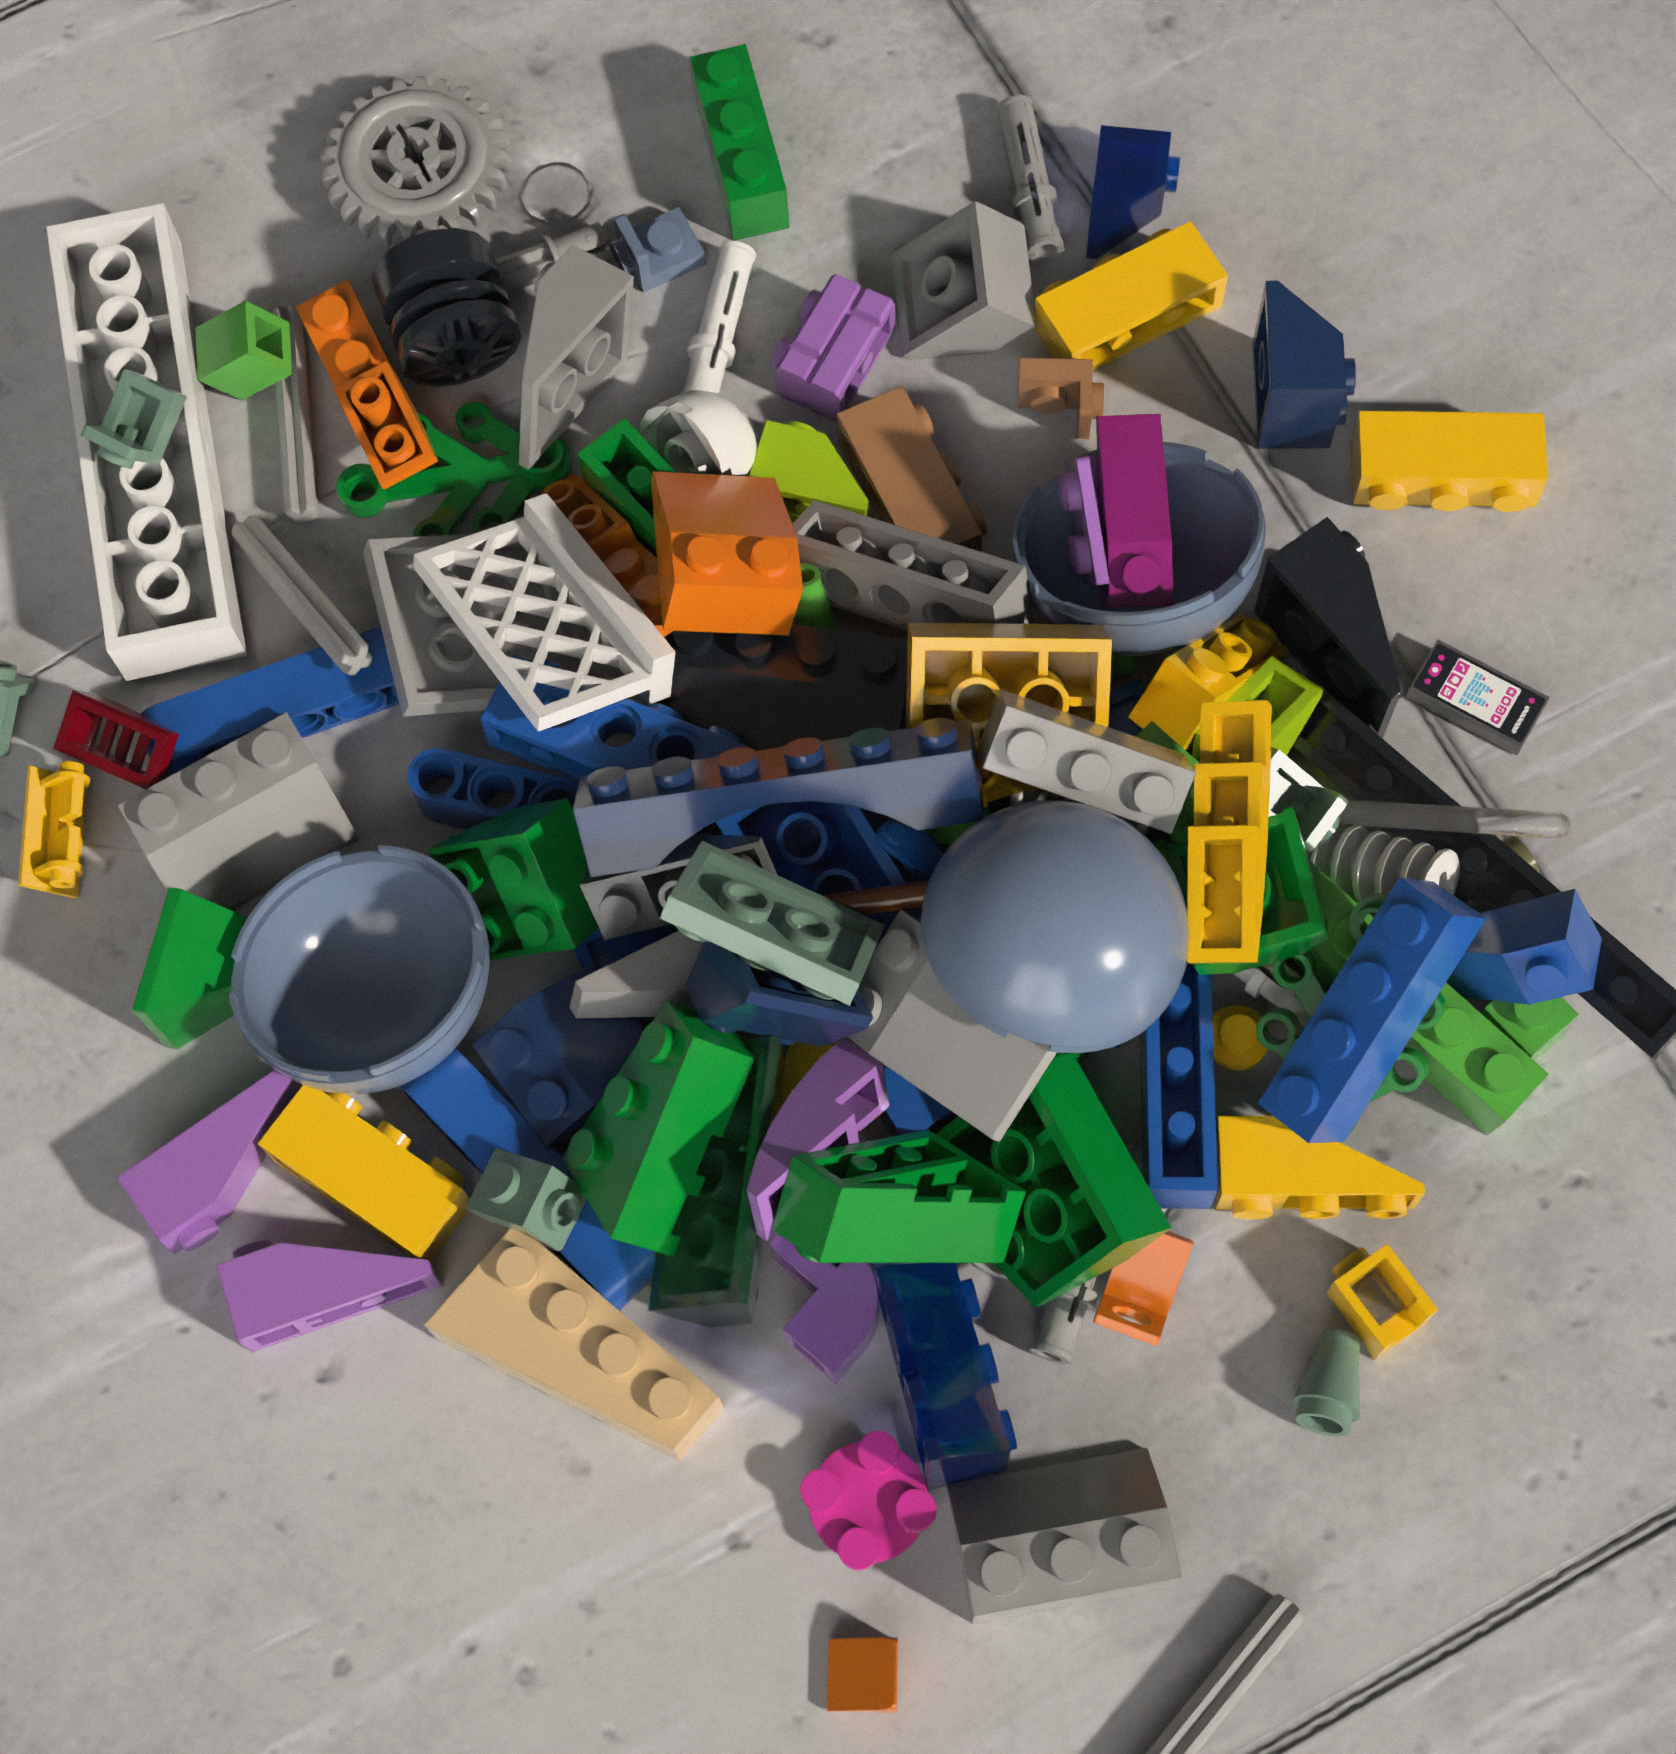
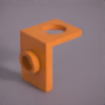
[1093,1231,1194,1346]

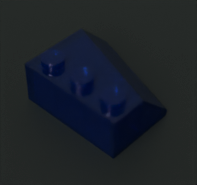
[875,1263,1017,1491]

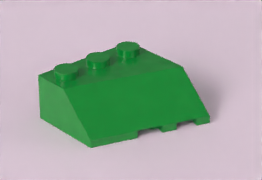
[936,1053,1172,1307]

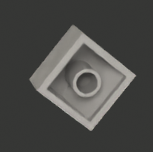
[891,201,1037,360]

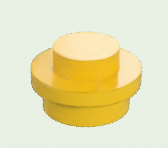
[1213,1005,1270,1071]

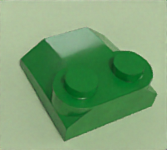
[1164,807,1330,975]

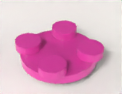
[800,1431,937,1571]

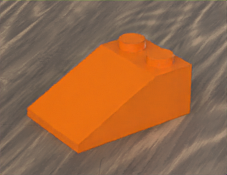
[651,471,803,635]

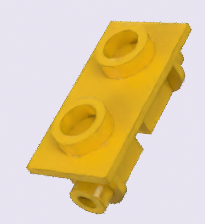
[18,761,90,899]

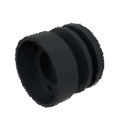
[371,228,522,387]

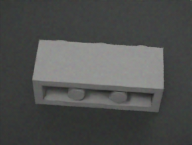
[977,689,1196,834]

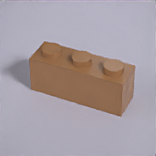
[837,386,987,552]

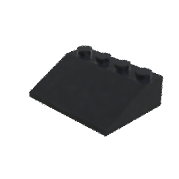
[655,624,908,824]

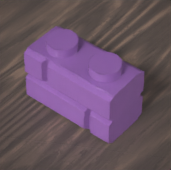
[771,274,896,422]

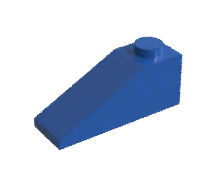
[1446,889,1602,1005]

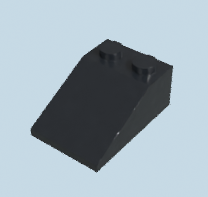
[1254,517,1401,739]

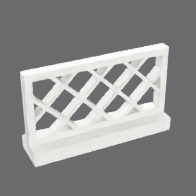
[413,493,675,732]

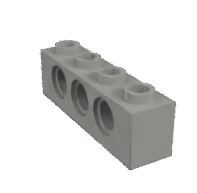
[792,500,1034,631]

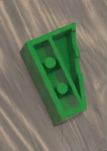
[561,1000,755,1257]
[772,1130,1026,1263]

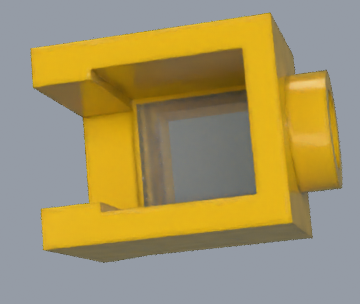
[1326,1243,1438,1361]

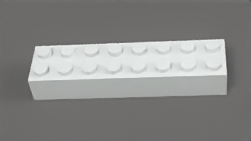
[46,203,247,681]

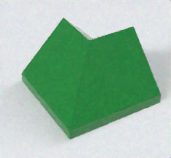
[132,887,248,1050]

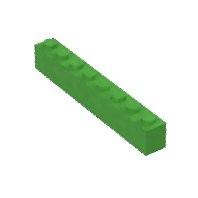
[1136,721,1549,1136]

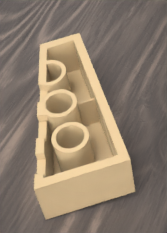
[424,1228,724,1461]

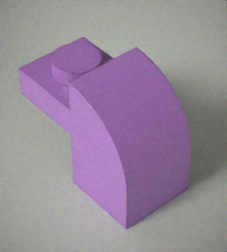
[769,1234,879,1385]

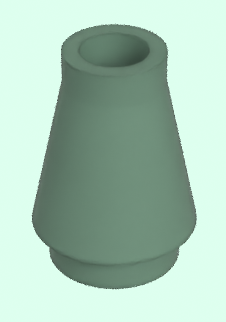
[1292,1328,1362,1436]

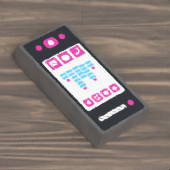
[1406,639,1550,755]

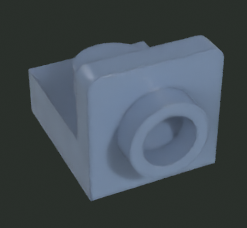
[610,207,706,293]

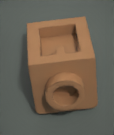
[1018,358,1104,439]

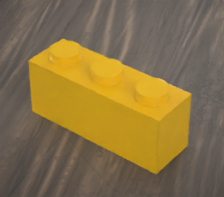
[1034,221,1228,371]
[1351,411,1548,512]
[258,1085,470,1262]

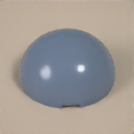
[1012,442,1266,656]
[921,800,1189,1053]
[228,845,490,1094]

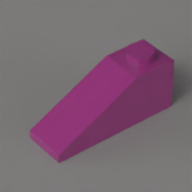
[1096,414,1173,608]

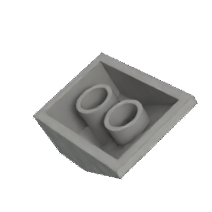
[519,245,634,469]
[848,909,1057,1142]

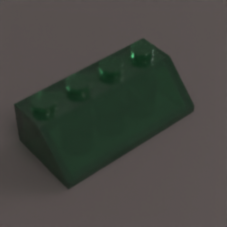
[648,1035,785,1327]

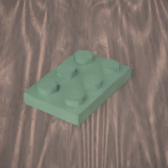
[660,841,885,1006]

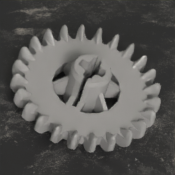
[320,76,512,247]

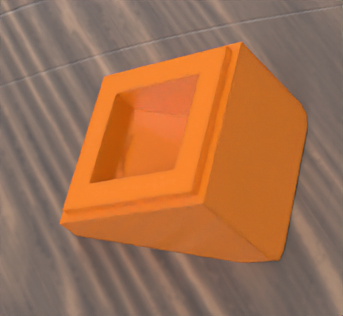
[827,1637,898,1713]

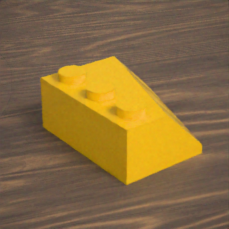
[906,623,1112,807]

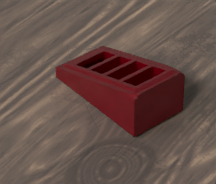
[53,690,179,790]

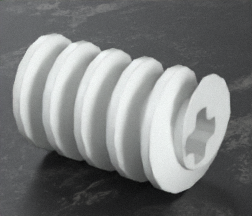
[1310,825,1459,915]

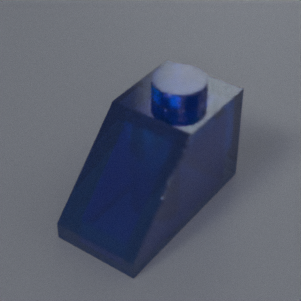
[1086,125,1180,259]

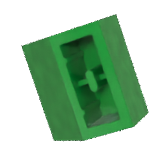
[428,798,599,960]

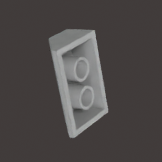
[117,712,359,910]
[947,1448,1182,1624]

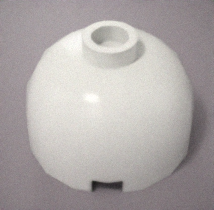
[640,390,758,476]

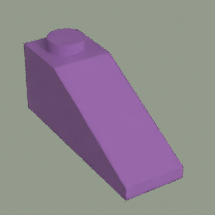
[117,1070,302,1255]
[216,1240,442,1353]

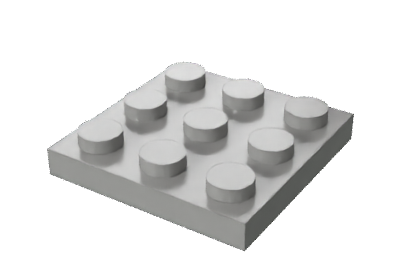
[363,534,580,717]

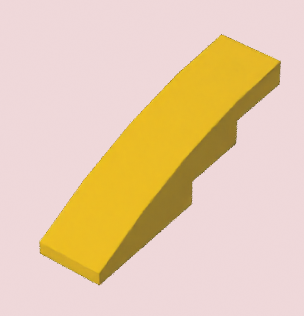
[1187,700,1272,964]

